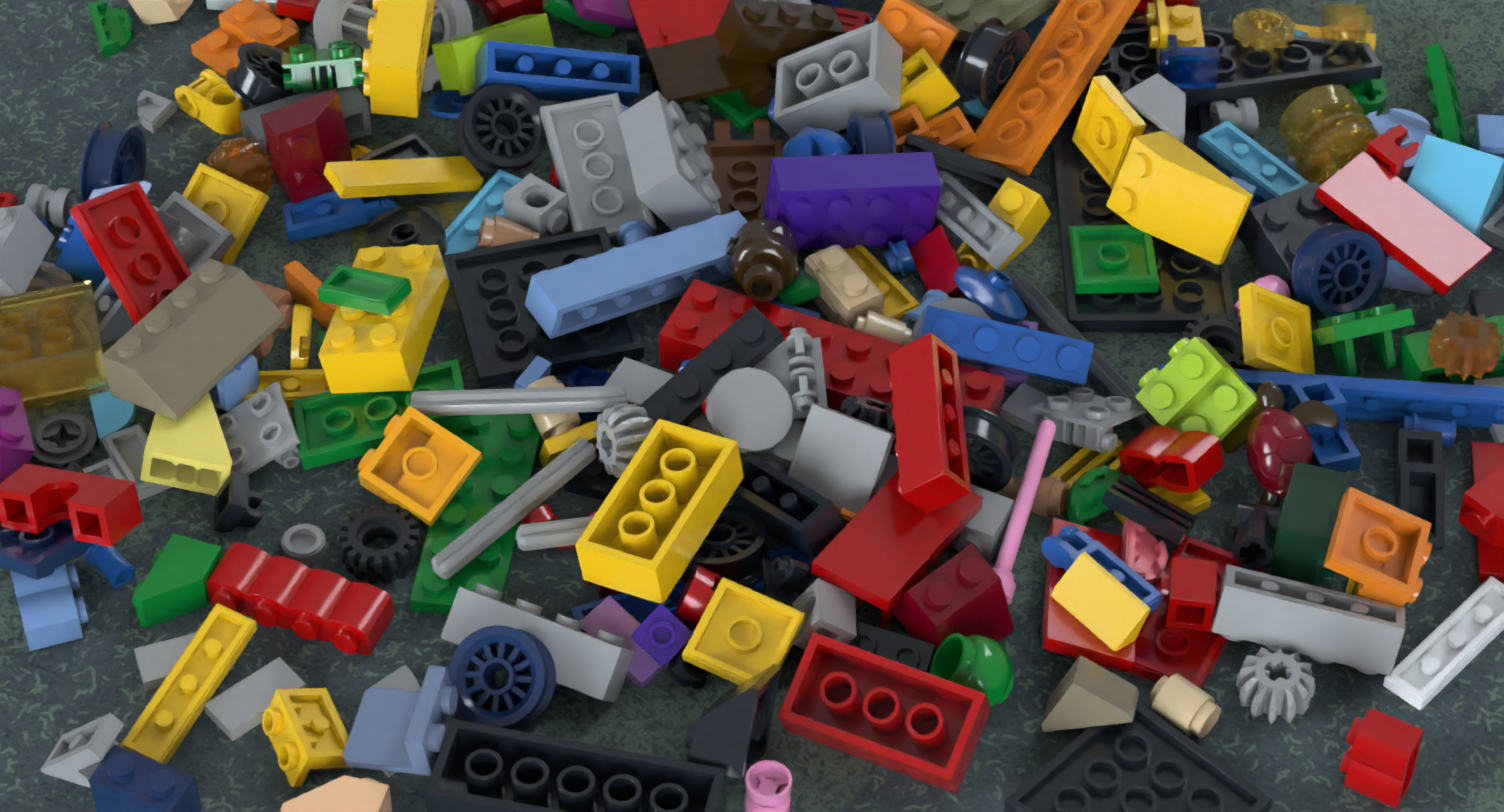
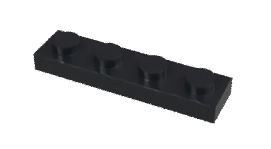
[639,306,784,427]

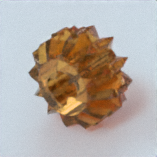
[207,136,275,194]
[1428,309,1503,381]

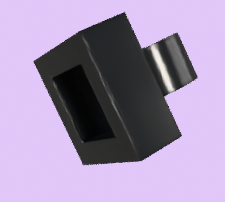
[214,471,263,533]

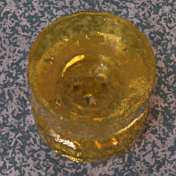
[1279,84,1380,185]

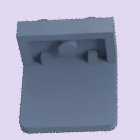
[343,665,458,776]

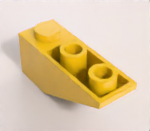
[957,177,1051,272]

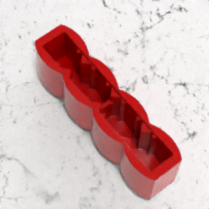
[206,543,394,655]

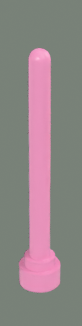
[992,420,1056,606]

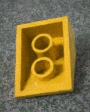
[1106,130,1253,265]

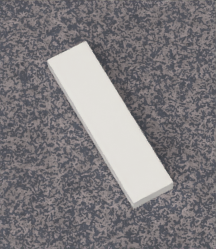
[1383,576,1504,710]

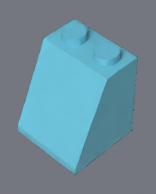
[1407,134,1504,239]

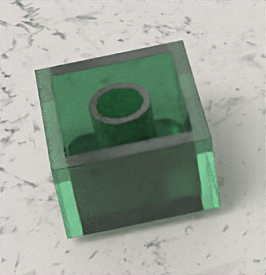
[1269,462,1348,586]

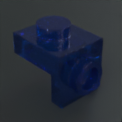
[1159,35,1219,88]

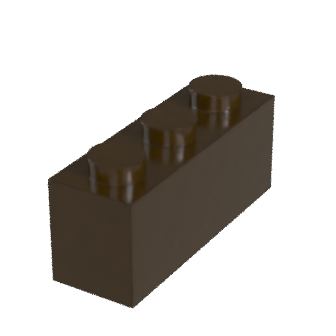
[714,0,846,63]

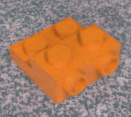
[191,0,300,78]
[874,0,960,67]
[1324,487,1432,607]

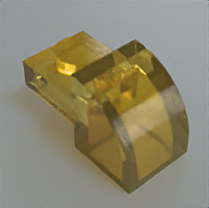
[1321,4,1373,43]

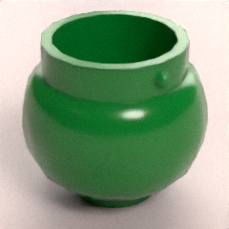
[929,633,1014,708]

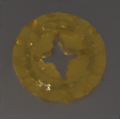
[1233,8,1295,52]

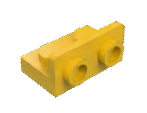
[1146,0,1206,65]
[262,688,352,787]

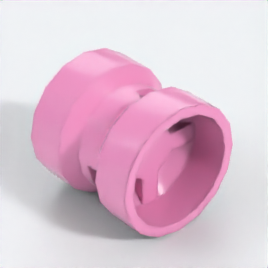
[743,760,792,812]

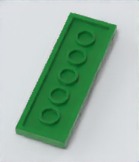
[410,414,542,614]

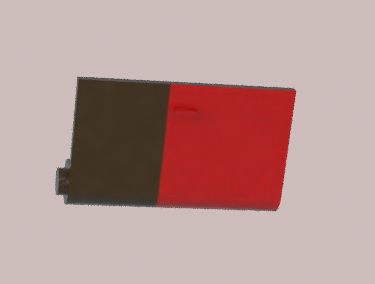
[627,0,776,108]

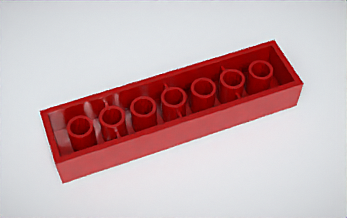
[659,279,1006,416]

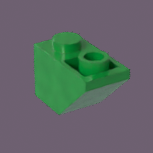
[132,533,223,627]

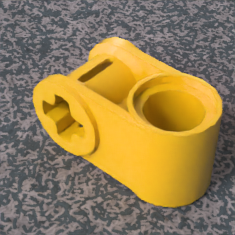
[175,69,245,135]

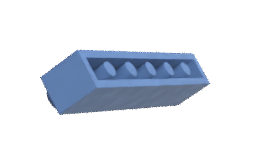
[524,210,748,339]

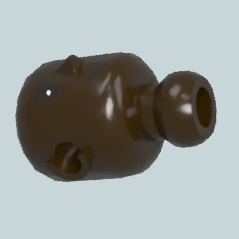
[725,217,800,302]

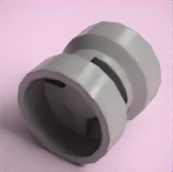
[1209,97,1259,136]
[24,183,78,228]

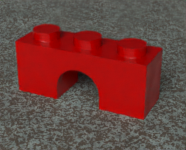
[0,463,143,547]

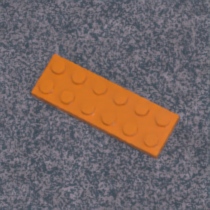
[963,0,1140,176]

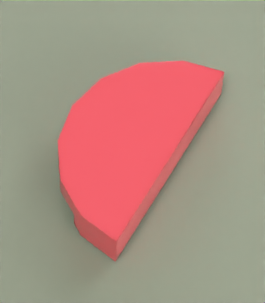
[1121,518,1169,584]

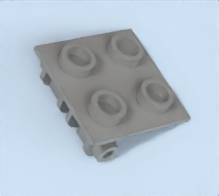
[753,327,828,419]
[218,381,300,475]
[1029,387,1147,453]

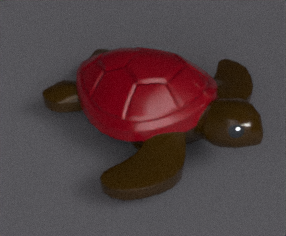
[1223,381,1340,508]

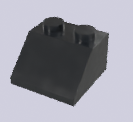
[685,664,782,780]

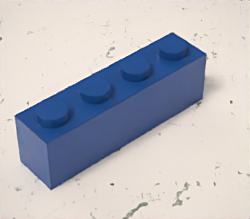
[475,40,640,106]
[917,305,1094,387]

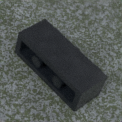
[730,452,846,560]

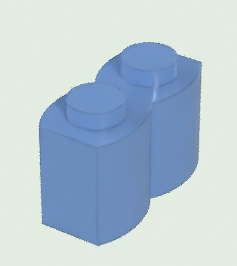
[10,563,89,651]

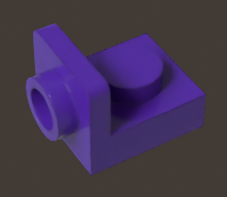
[631,603,693,666]

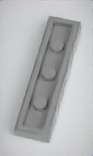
[936,170,1024,270]

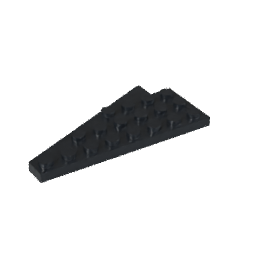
[1074,18,1383,116]

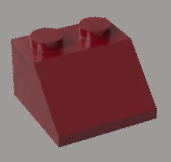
[260,89,353,204]
[890,544,1014,661]

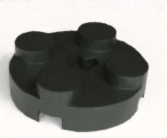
[364,206,448,256]

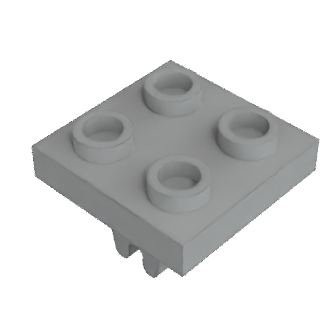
[153,191,237,274]

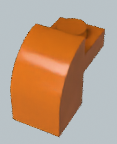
[890,104,977,170]

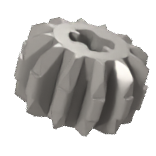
[594,403,653,478]
[1236,645,1316,724]

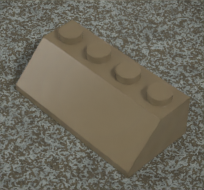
[100,258,284,420]

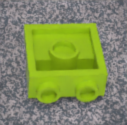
[1135,336,1258,442]

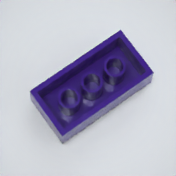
[763,152,942,250]

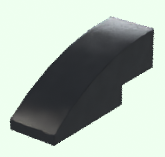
[1394,429,1445,550]

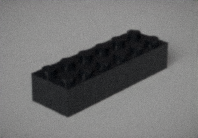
[425,719,727,812]

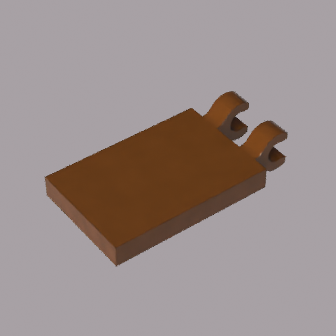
[704,118,783,222]

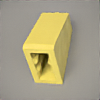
[140,391,232,496]

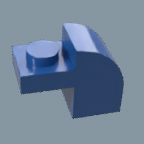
[1288,376,1362,477]

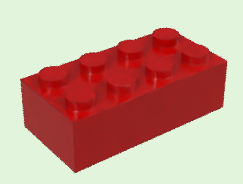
[778,632,991,794]

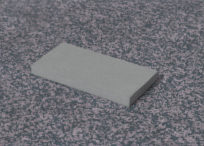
[540,93,657,243]

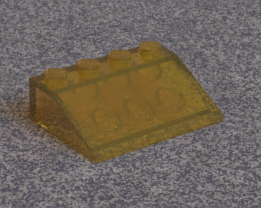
[0,280,110,408]

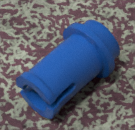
[1400,412,1456,447]
[84,544,136,588]

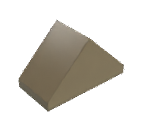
[1041,655,1139,732]

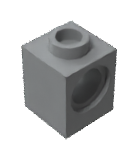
[503,173,568,238]
[793,578,857,649]

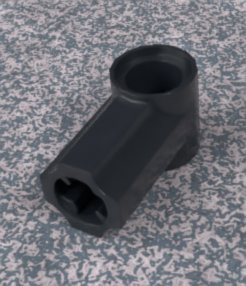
[1233,501,1283,572]

